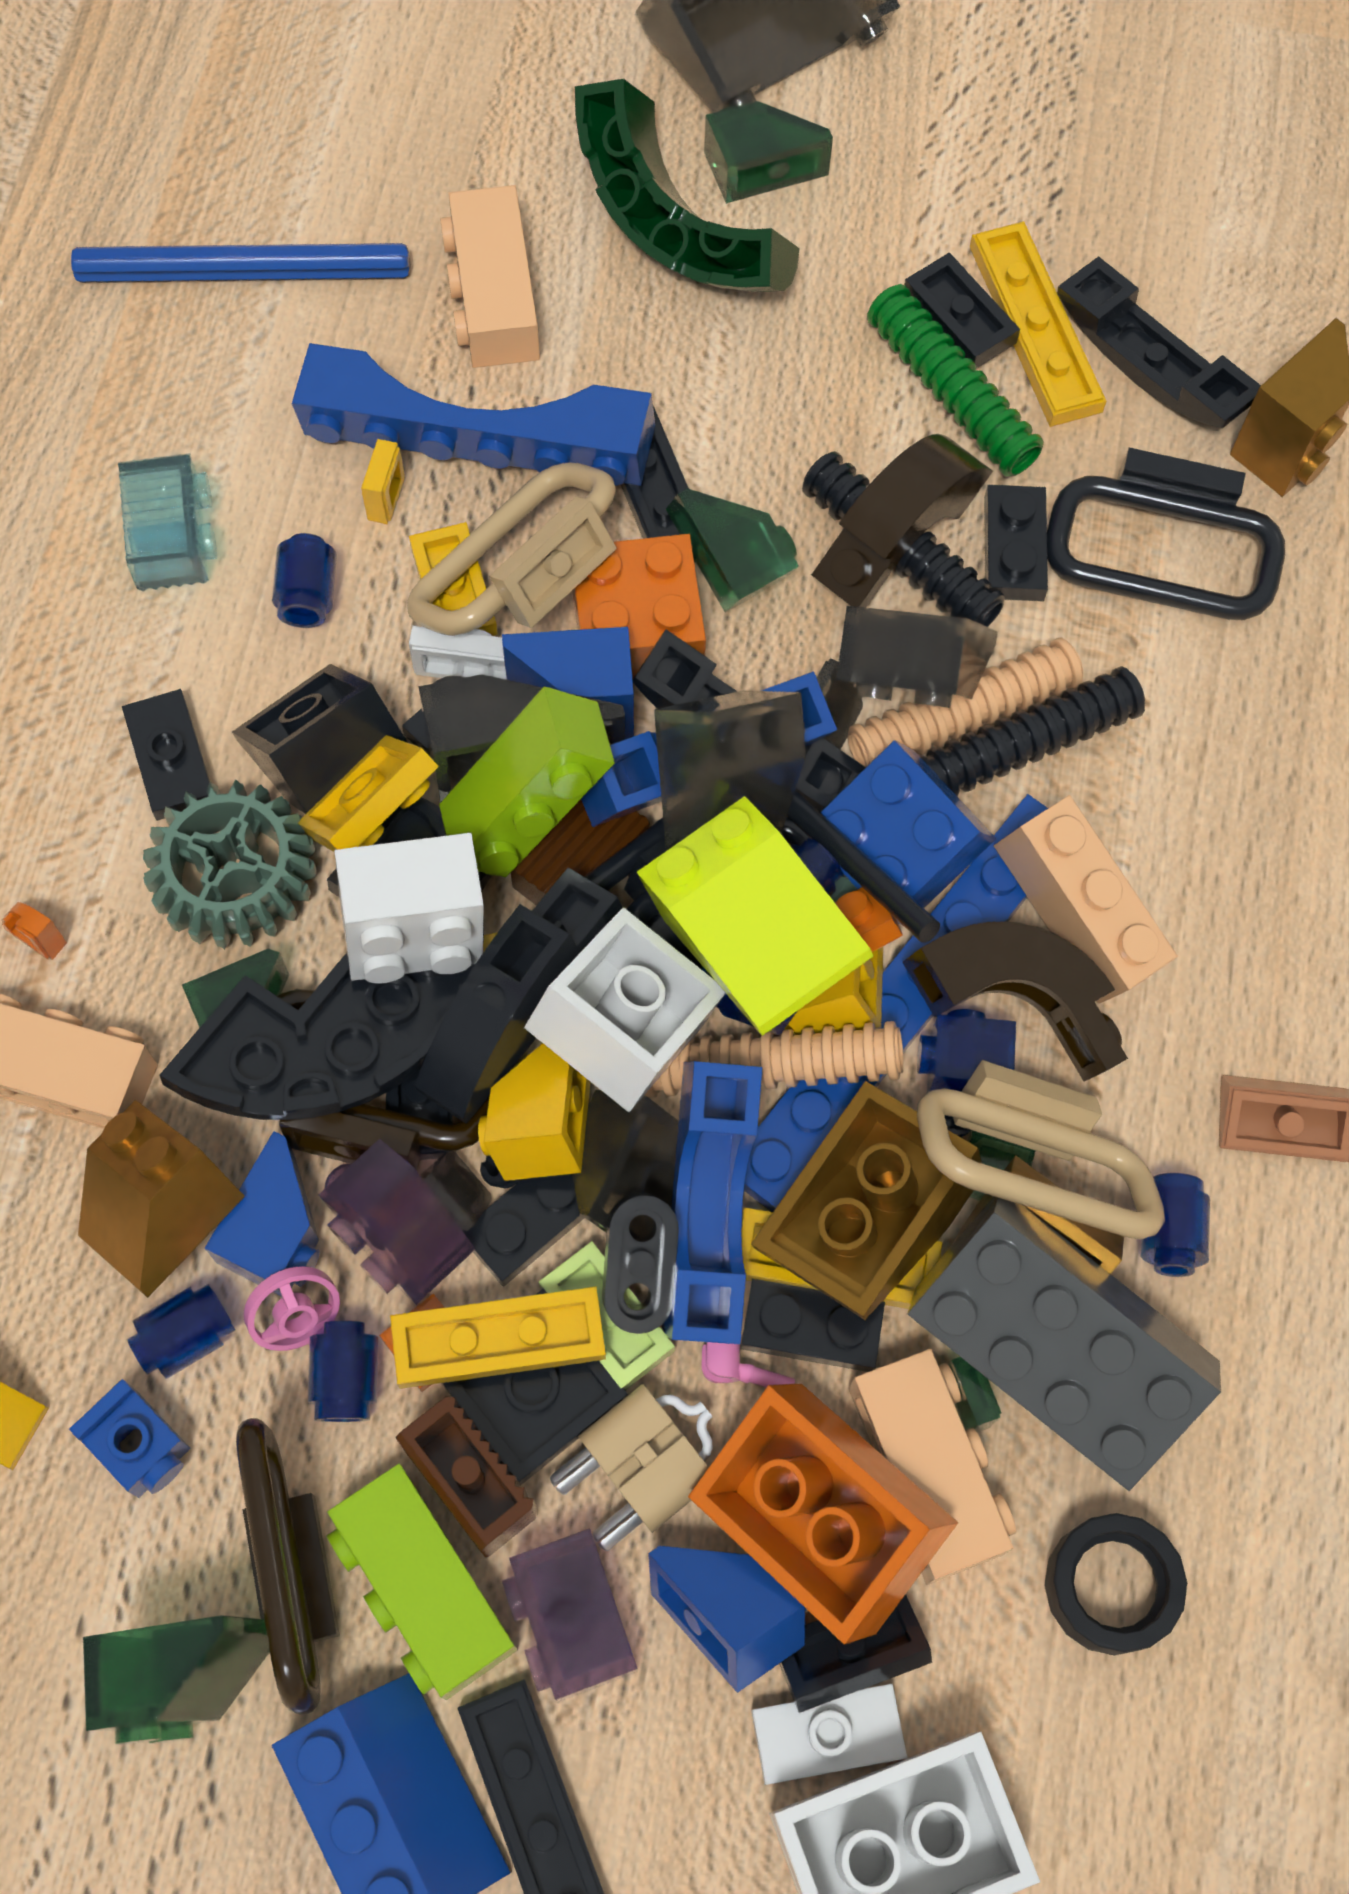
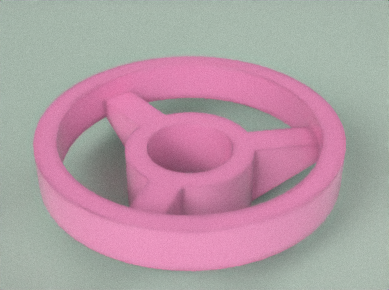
[244,1266,340,1351]

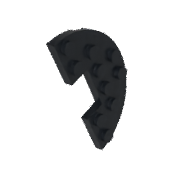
[159,798,484,1120]

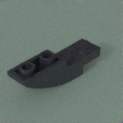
[414,868,623,1124]

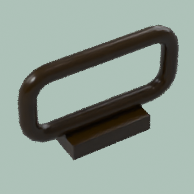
[277,989,490,1179]
[236,1418,340,1715]

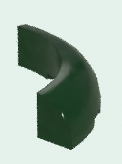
[575,78,800,292]

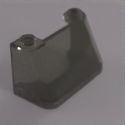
[635,0,901,119]

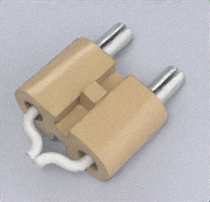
[550,1384,713,1551]

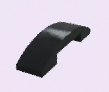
[1057,256,1261,428]
[633,630,866,812]

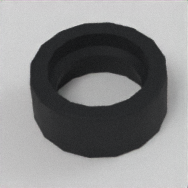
[1044,1513,1188,1656]

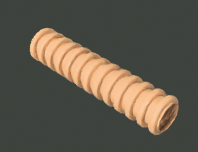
[847,637,1083,767]
[645,1021,904,1098]

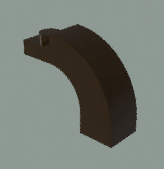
[811,434,993,611]
[903,921,1128,1081]

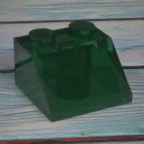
[83,1615,270,1745]

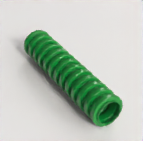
[867,284,1044,477]

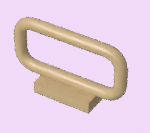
[407,462,617,636]
[917,1060,1165,1239]

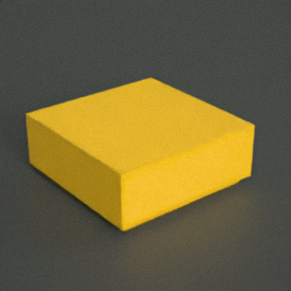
[361,439,405,524]

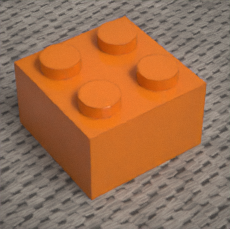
[572,534,706,680]

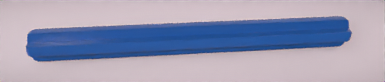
[71,243,410,282]

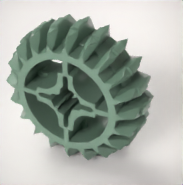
[143,779,317,950]

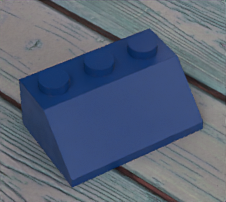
[272,1673,511,1894]

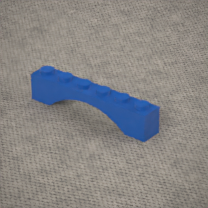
[292,343,655,486]

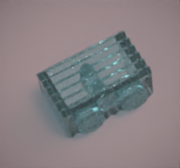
[118,453,217,591]

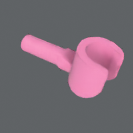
[702,1342,795,1388]

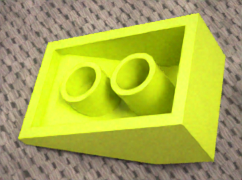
[637,796,873,1036]

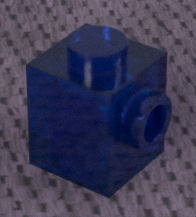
[917,1009,1016,1093]

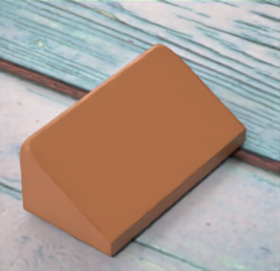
[1219,1075,1349,1162]

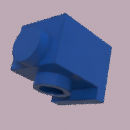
[69,1379,191,1498]

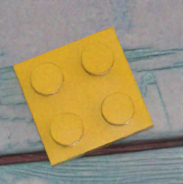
[298,735,439,852]

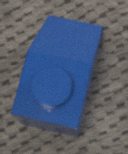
[205,1131,320,1297]
[648,1546,807,1693]

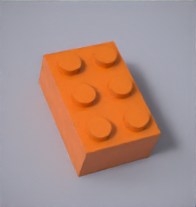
[688,1383,959,1645]

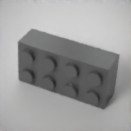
[907,1196,1221,1491]

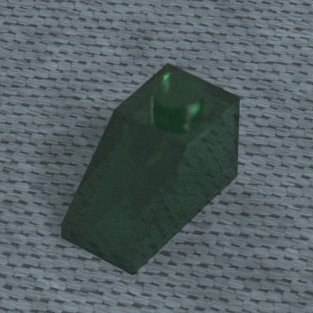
[704,101,833,203]
[666,489,799,612]

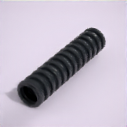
[802,451,1005,637]
[918,666,1145,796]

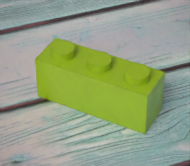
[439,686,615,877]
[326,1463,518,1700]

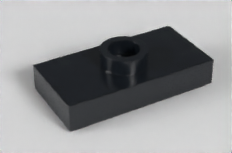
[122,689,210,821]

